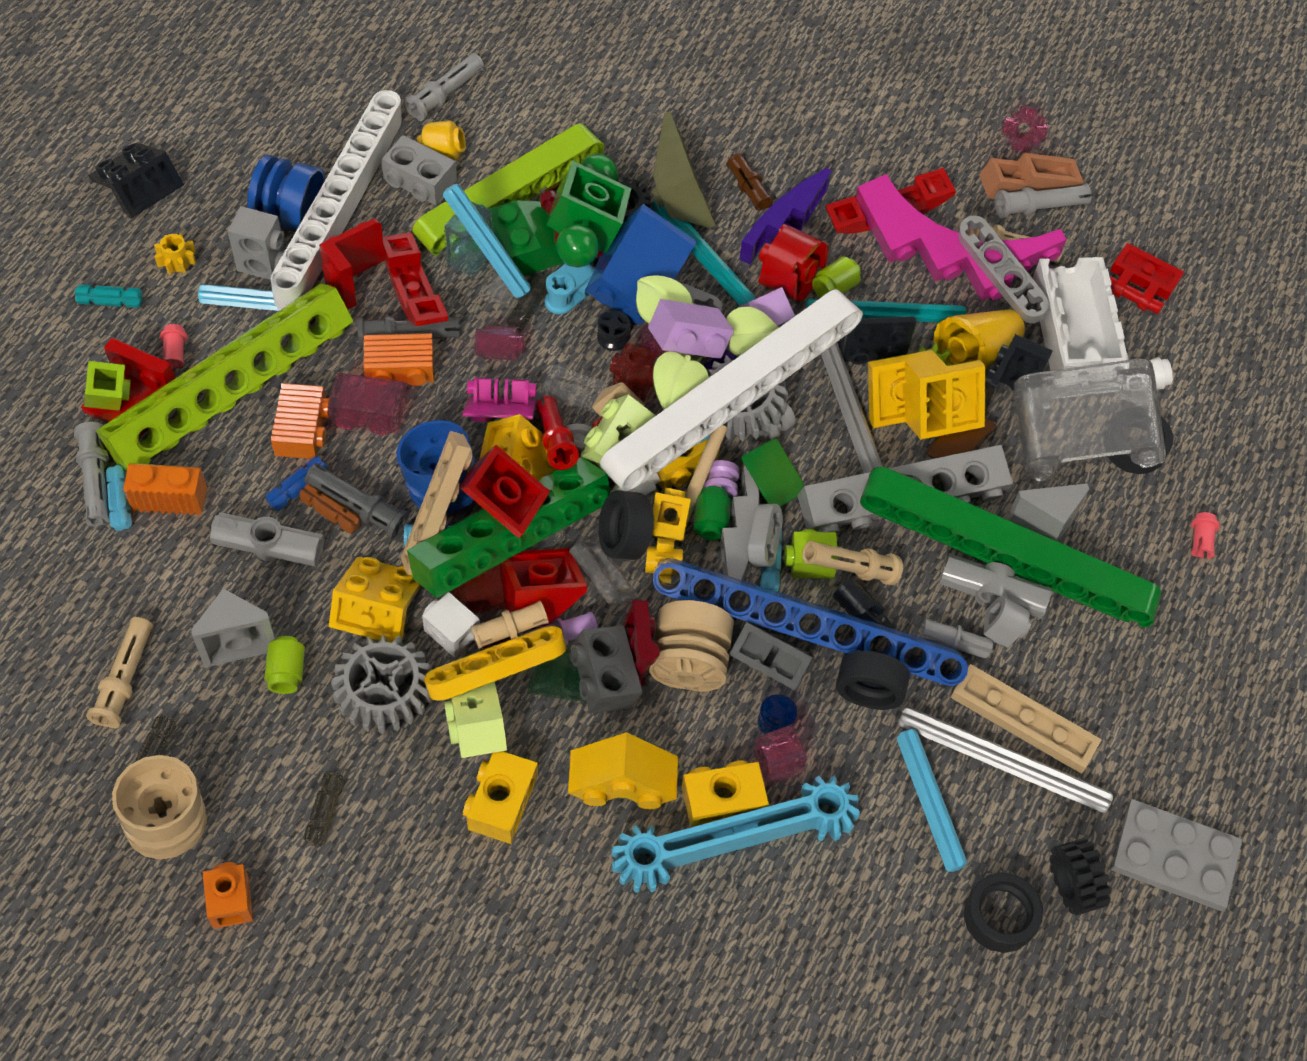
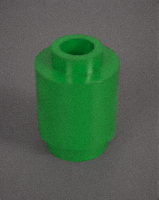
[694,486,731,541]

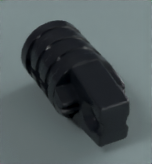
[832,576,894,639]

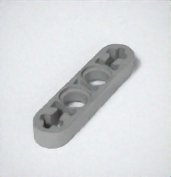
[958,216,1049,323]

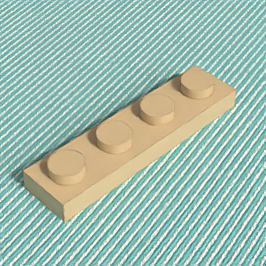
[401,431,472,575]
[951,664,1102,774]

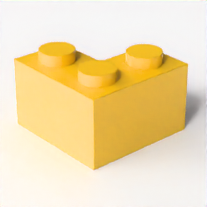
[568,732,678,809]

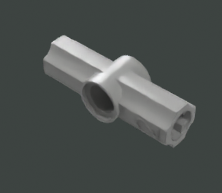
[210,512,325,567]
[939,553,1052,619]

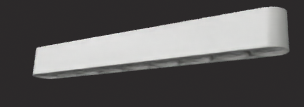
[270,90,402,310]
[600,289,863,492]

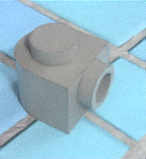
[984,596,1031,648]

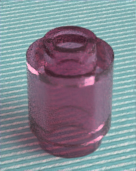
[475,326,524,361]

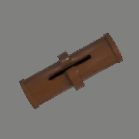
[726,153,773,211]

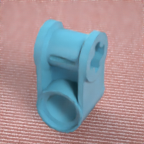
[545,264,595,314]

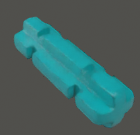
[75,284,143,308]

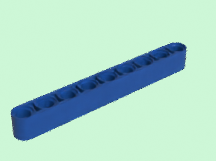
[653,558,968,686]

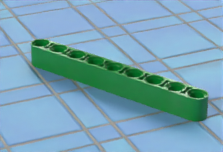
[860,467,1162,628]

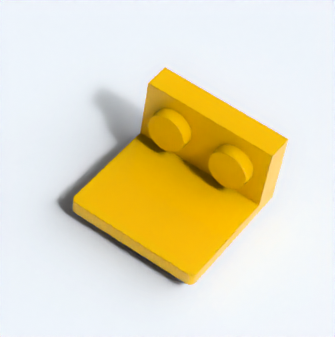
[479,414,557,480]
[329,557,421,643]

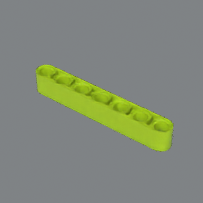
[412,123,604,256]

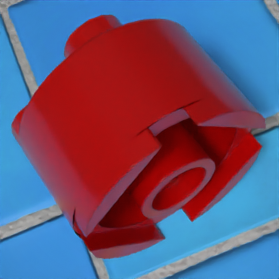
[758,224,828,301]

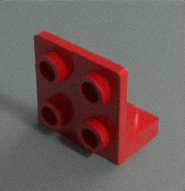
[81,337,175,437]

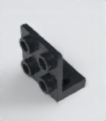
[88,143,184,218]
[837,316,916,365]
[985,334,1053,416]

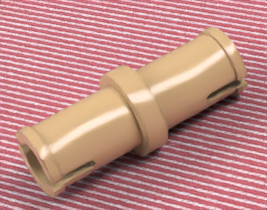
[470,601,549,649]

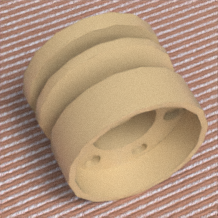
[649,600,734,692]
[112,755,207,860]

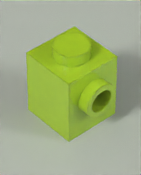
[84,361,130,411]
[784,529,838,579]

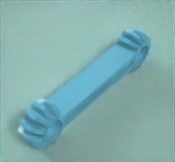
[611,775,860,893]

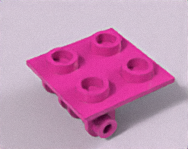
[463,377,536,422]

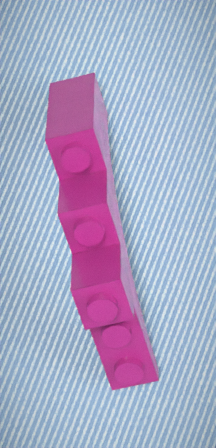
[856,174,1067,301]

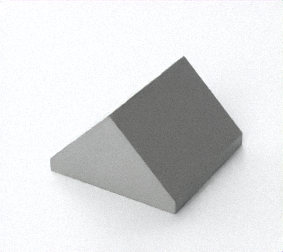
[1006,483,1089,542]
[191,589,276,668]

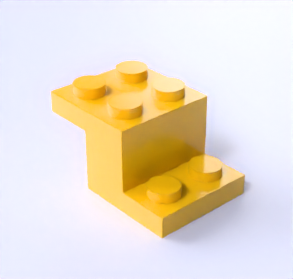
[868,350,985,440]

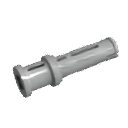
[404,53,484,122]
[994,184,1091,218]
[74,422,110,526]

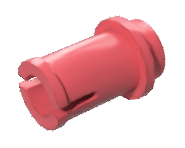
[160,324,188,368]
[1191,512,1220,559]

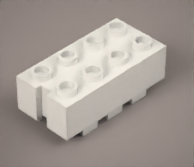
[1033,257,1129,388]

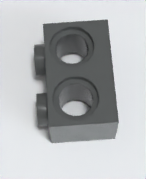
[729,622,815,690]
[570,625,643,713]

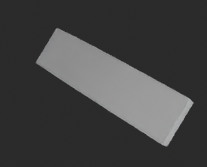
[720,466,759,606]

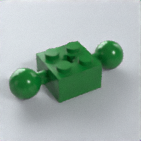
[546,154,631,268]

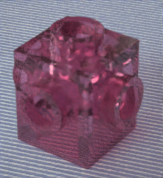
[1001,106,1048,152]

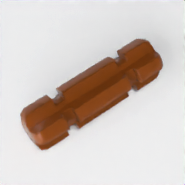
[299,484,362,534]

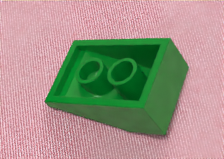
[486,200,564,276]

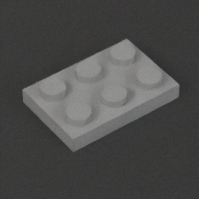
[1111,799,1242,912]

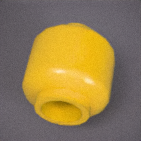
[417,120,466,161]

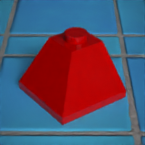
[459,445,550,538]
[500,548,587,626]

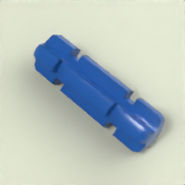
[265,456,327,511]

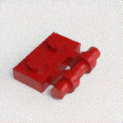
[1109,243,1184,315]

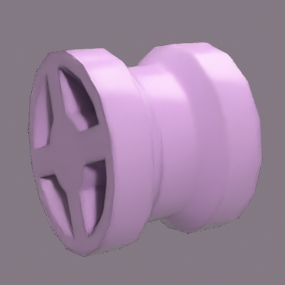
[704,460,740,500]

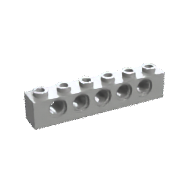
[797,444,1013,533]

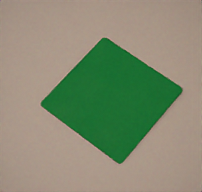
[741,438,805,507]

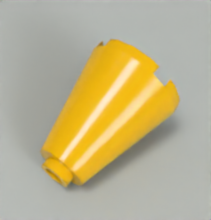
[934,309,1025,370]

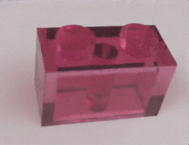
[328,372,407,435]

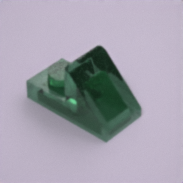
[528,649,604,703]

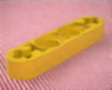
[424,626,567,701]

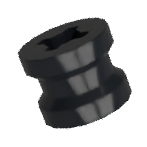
[597,310,630,351]

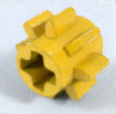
[154,233,196,275]
[645,538,683,584]

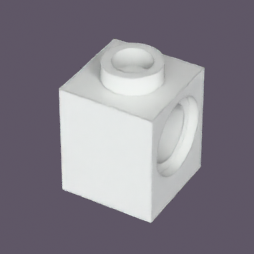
[422,592,480,658]

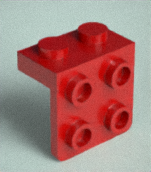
[319,218,385,310]

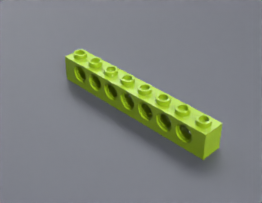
[96,283,354,471]

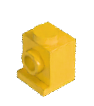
[652,488,691,543]

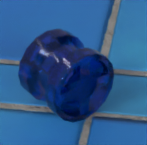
[757,694,797,739]

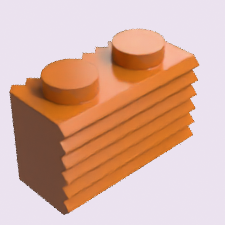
[363,333,434,387]
[271,383,331,459]
[123,463,207,516]

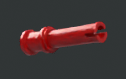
[536,396,579,470]

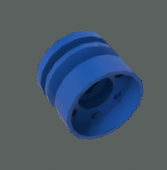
[247,155,325,232]
[396,420,476,514]

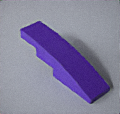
[739,168,832,265]

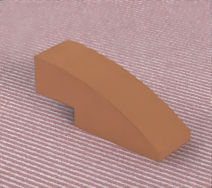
[979,153,1084,199]

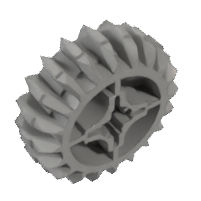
[706,353,788,442]
[331,634,432,734]

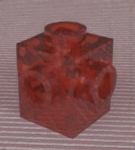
[609,343,658,400]

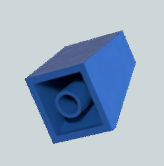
[585,204,696,325]

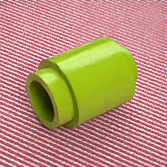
[812,256,861,298]
[264,636,305,694]

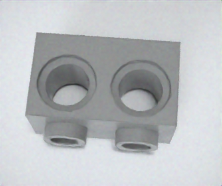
[381,135,457,205]
[227,206,285,280]

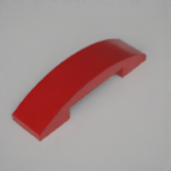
[825,168,956,234]
[383,232,448,327]

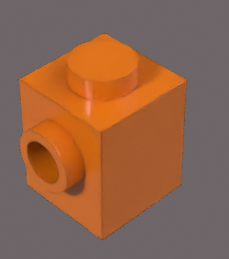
[203,862,253,929]

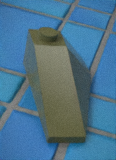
[652,111,716,228]

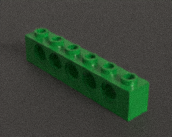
[407,457,610,598]

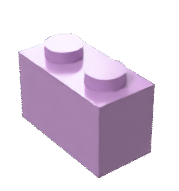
[648,299,734,359]

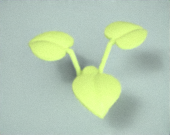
[636,276,779,410]

